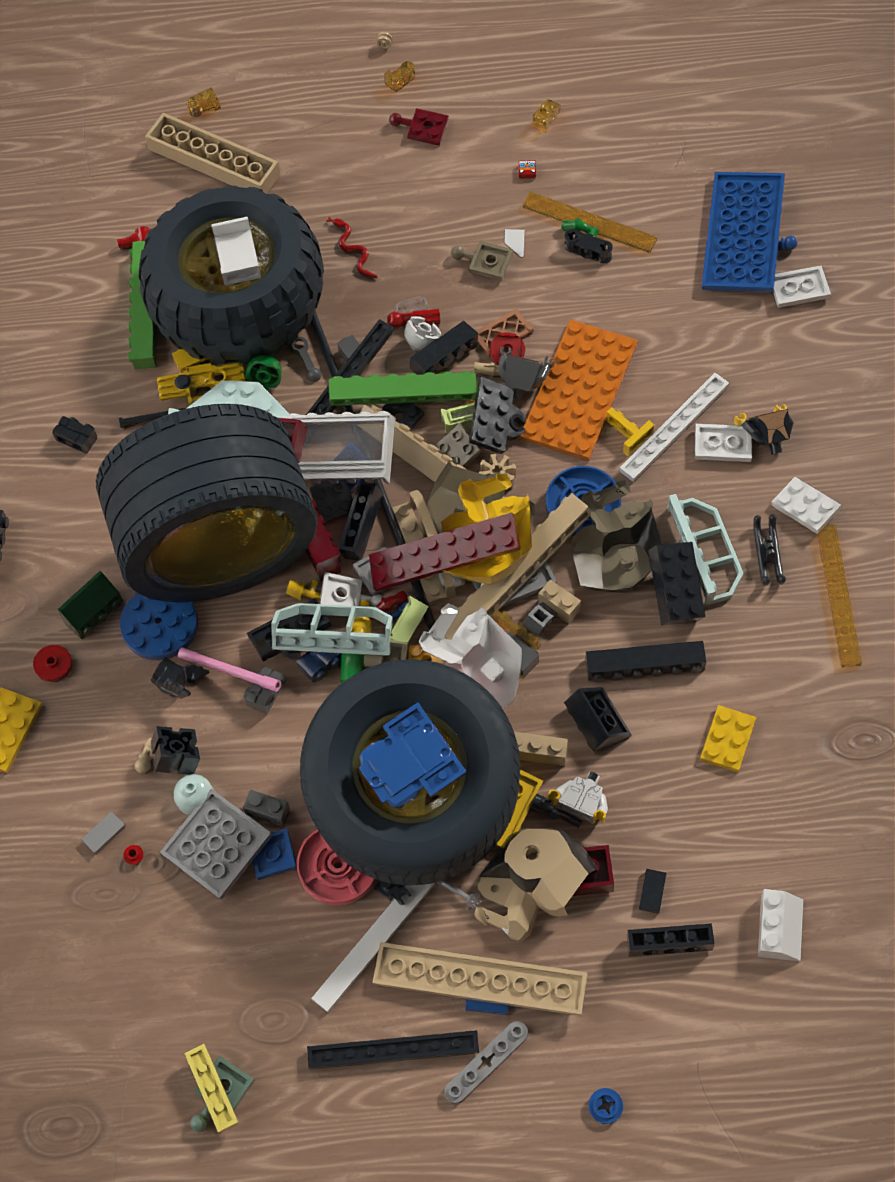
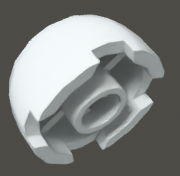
[404,316,441,351]

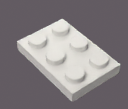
[773,266,831,308]
[695,424,752,462]
[772,477,841,534]

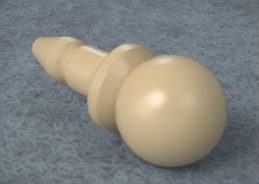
[135,738,152,774]

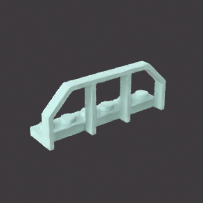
[667,494,743,606]
[271,603,392,655]

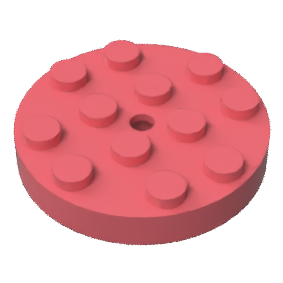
[297,829,376,906]

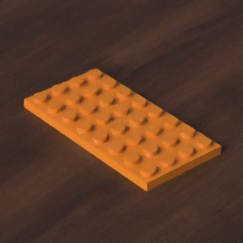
[520,319,638,461]

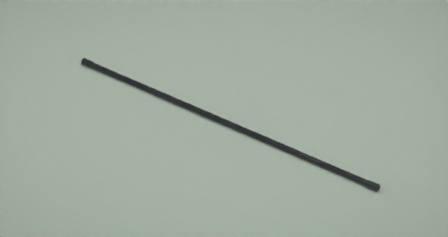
[311,310,436,631]

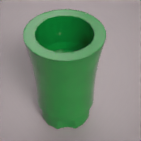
[340,653,365,685]

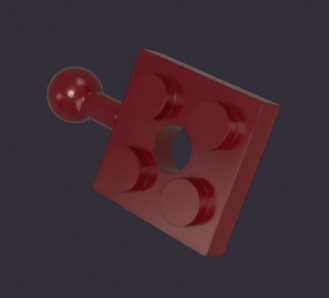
[389,108,449,146]

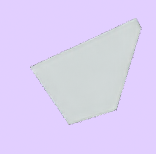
[504,229,525,257]

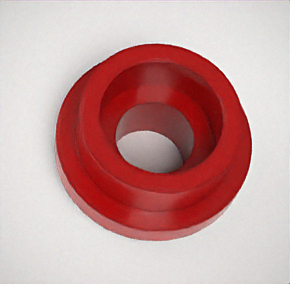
[123,845,144,865]

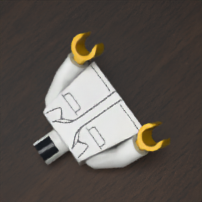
[546,772,608,825]

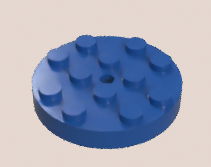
[546,466,621,536]
[120,593,198,660]

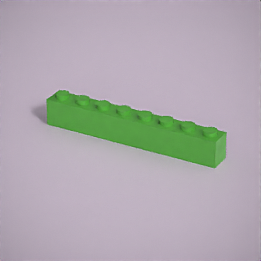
[128,241,156,369]
[329,371,477,406]

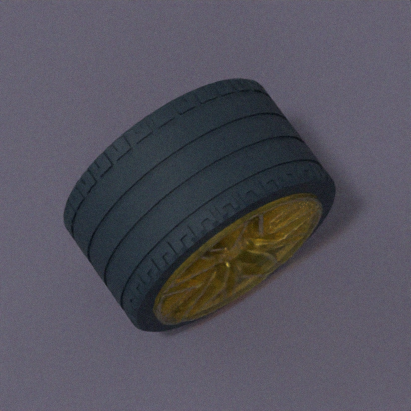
[95,404,318,602]

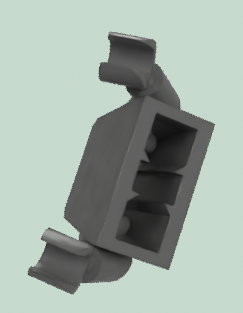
[498,347,555,400]

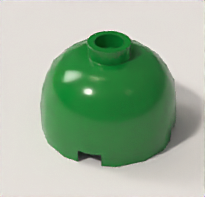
[245,354,282,391]

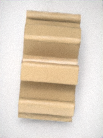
[479,454,516,495]

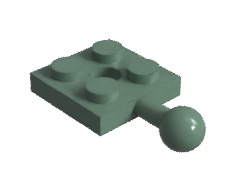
[190,1056,255,1132]

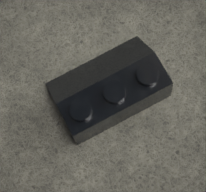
[564,687,632,751]

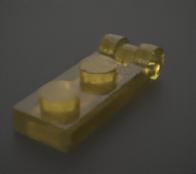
[492,610,541,650]

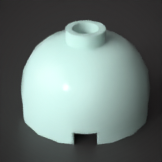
[173,774,214,815]

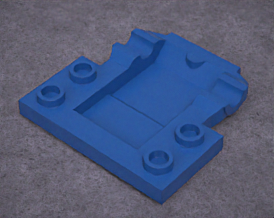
[359,702,467,808]

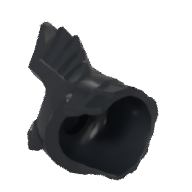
[151,657,210,699]

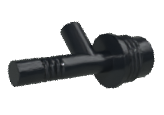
[530,794,582,828]

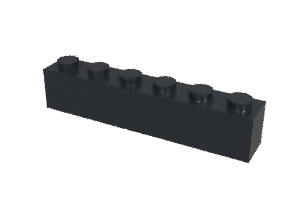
[585,641,707,682]

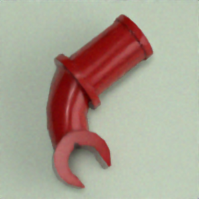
[374,591,408,619]

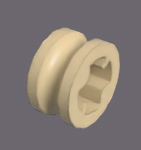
[377,32,392,49]

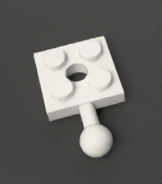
[320,572,383,607]

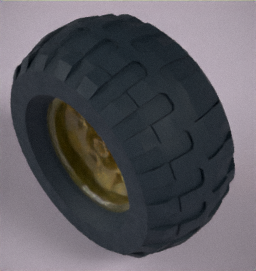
[139,186,324,364]

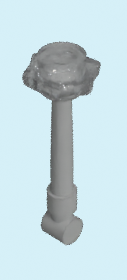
[436,880,481,911]

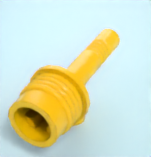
[286,580,321,601]

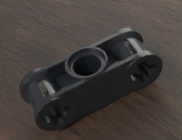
[564,229,613,264]

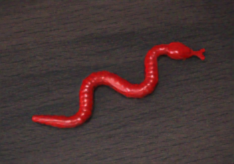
[326,217,378,278]

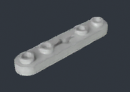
[444,1021,528,1104]

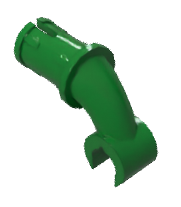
[561,218,599,237]

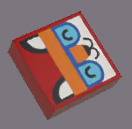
[519,160,536,178]

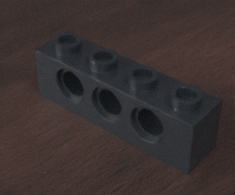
[626,923,715,957]

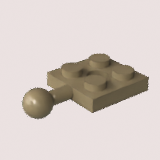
[451,241,513,281]

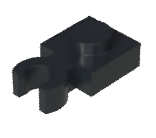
[374,881,412,905]

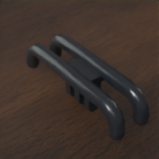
[753,514,786,586]

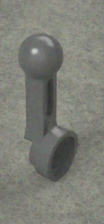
[290,337,321,382]

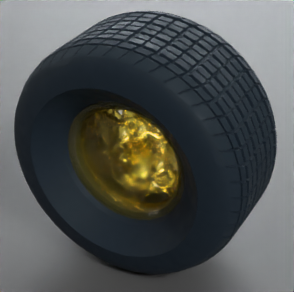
[300,659,520,885]

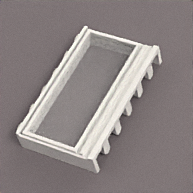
[283,411,395,484]

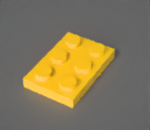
[700,705,756,773]

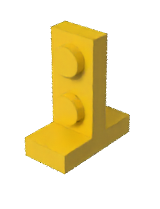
[606,407,655,457]

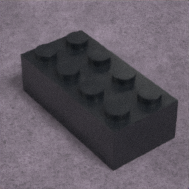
[648,542,706,626]

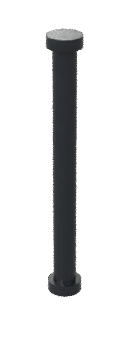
[119,407,188,428]

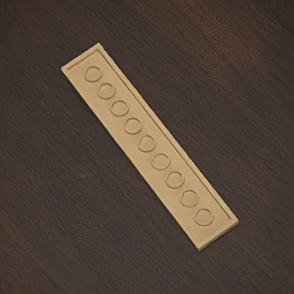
[372,942,588,1016]

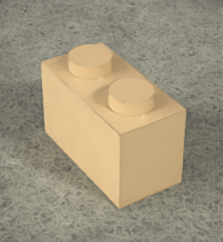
[538,580,581,624]

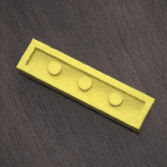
[184,1044,239,1134]

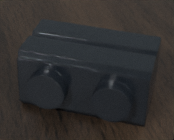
[52,416,97,454]

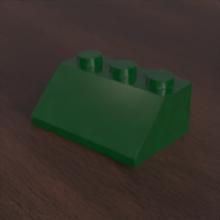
[57,571,123,639]

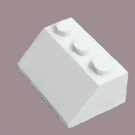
[758,889,803,962]

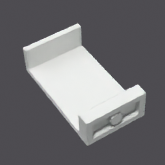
[211,217,261,286]

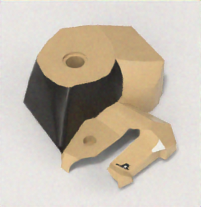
[475,829,599,942]

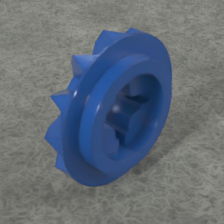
[588,1088,623,1124]

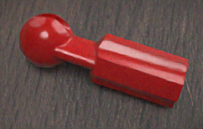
[387,309,440,329]

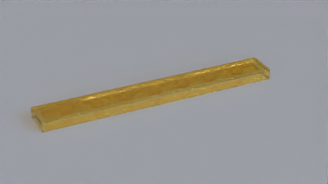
[523,191,657,253]
[817,524,862,668]

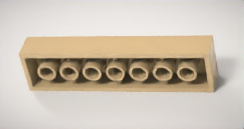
[145,113,281,194]

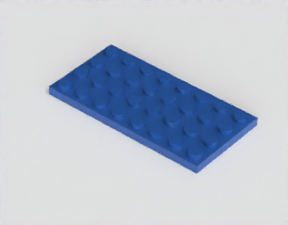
[702,172,785,292]

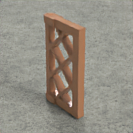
[476,309,534,357]

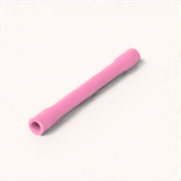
[178,647,281,692]

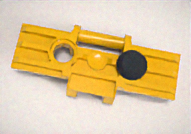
[157,363,246,406]

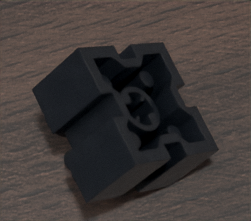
[151,726,200,775]

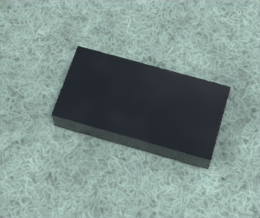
[639,869,667,914]

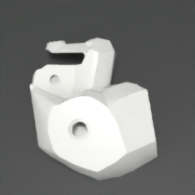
[419,603,522,709]

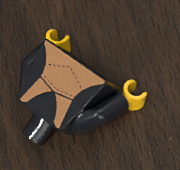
[734,404,794,455]

